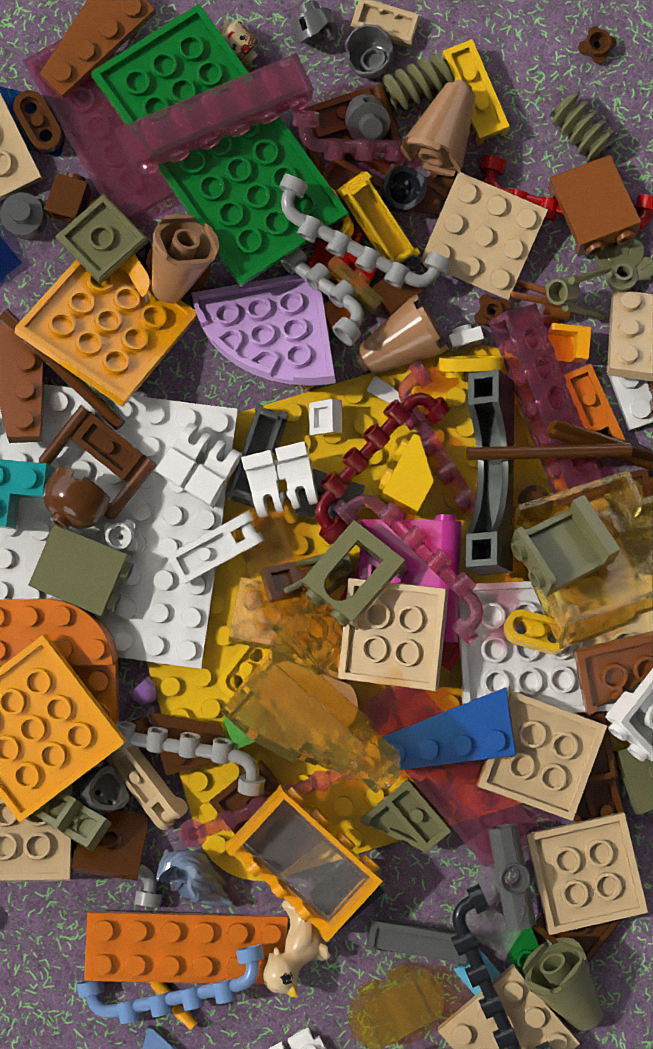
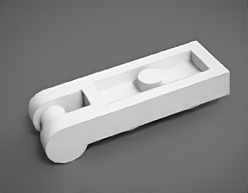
[167,511,265,585]

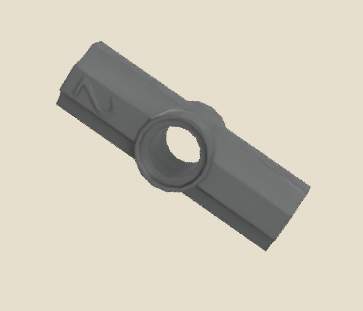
[487,823,537,931]

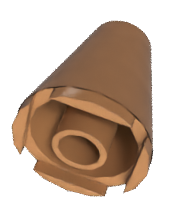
[400,80,476,176]
[152,213,219,303]
[355,293,449,375]

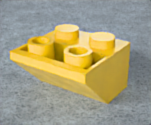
[378,434,434,517]

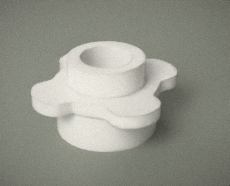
[103,519,138,552]

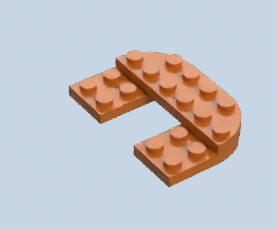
[0,597,120,725]

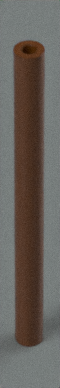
[0,309,125,431]
[466,443,633,461]

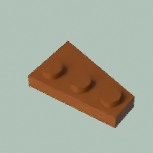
[574,631,653,716]

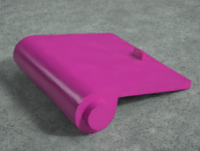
[359,514,462,642]

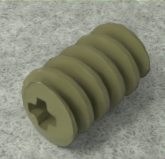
[383,53,454,114]
[550,91,617,163]

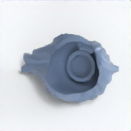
[156,849,233,908]

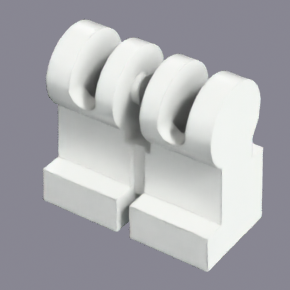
[155,422,242,508]
[241,441,318,518]

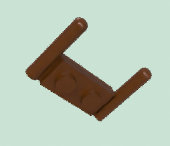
[293,83,402,175]
[39,405,157,520]

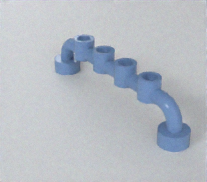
[76,944,265,1024]

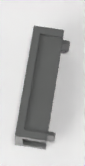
[225,403,288,508]
[366,916,467,968]

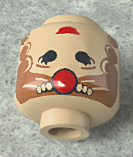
[218,20,258,68]

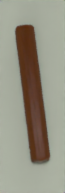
[547,419,653,470]

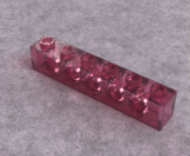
[488,303,605,504]

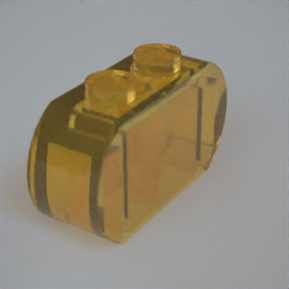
[348,963,445,1049]

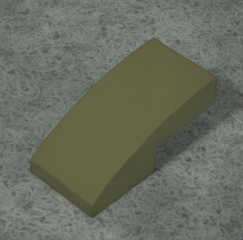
[33,791,112,852]

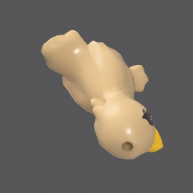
[263,900,331,998]

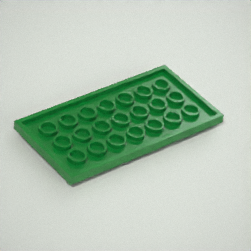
[91,4,349,287]

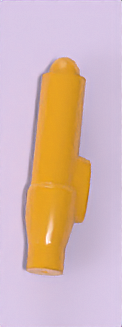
[150,982,198,1030]

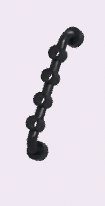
[451,884,552,1049]

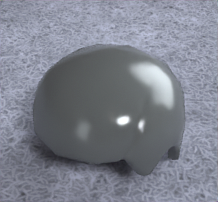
[345,24,394,78]

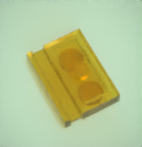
[229,502,296,579]

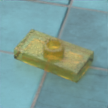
[327,255,384,313]

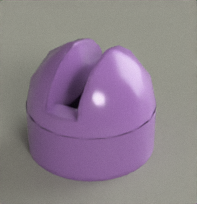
[129,677,158,705]

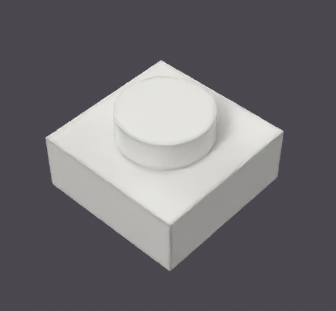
[447,324,484,352]
[309,399,342,436]

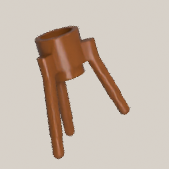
[508,278,571,328]

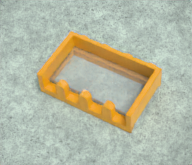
[225,784,383,942]

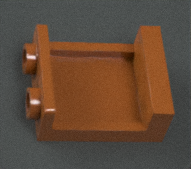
[548,155,641,256]

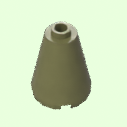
[523,937,604,1031]

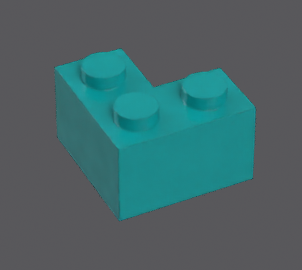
[0,459,55,529]

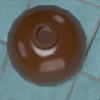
[43,466,112,530]

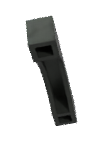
[466,369,514,575]

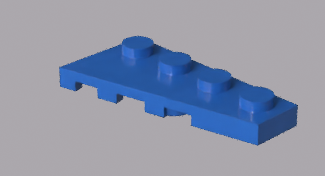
[378,687,517,772]

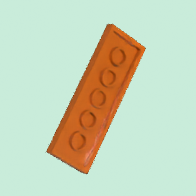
[84,911,288,984]

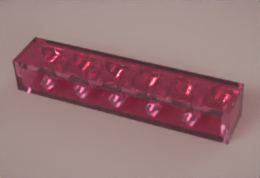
[115,53,314,176]

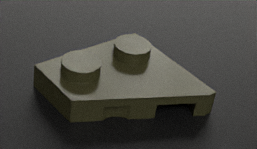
[360,778,452,852]

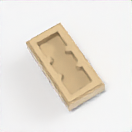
[350,0,421,48]

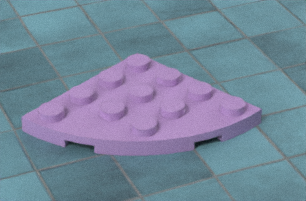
[192,274,336,385]

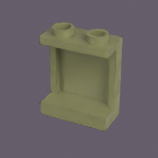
[511,495,621,597]
[28,524,134,617]

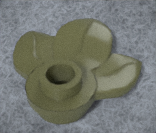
[595,236,653,291]

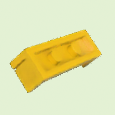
[441,39,510,146]
[336,171,421,264]

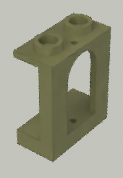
[301,520,409,630]

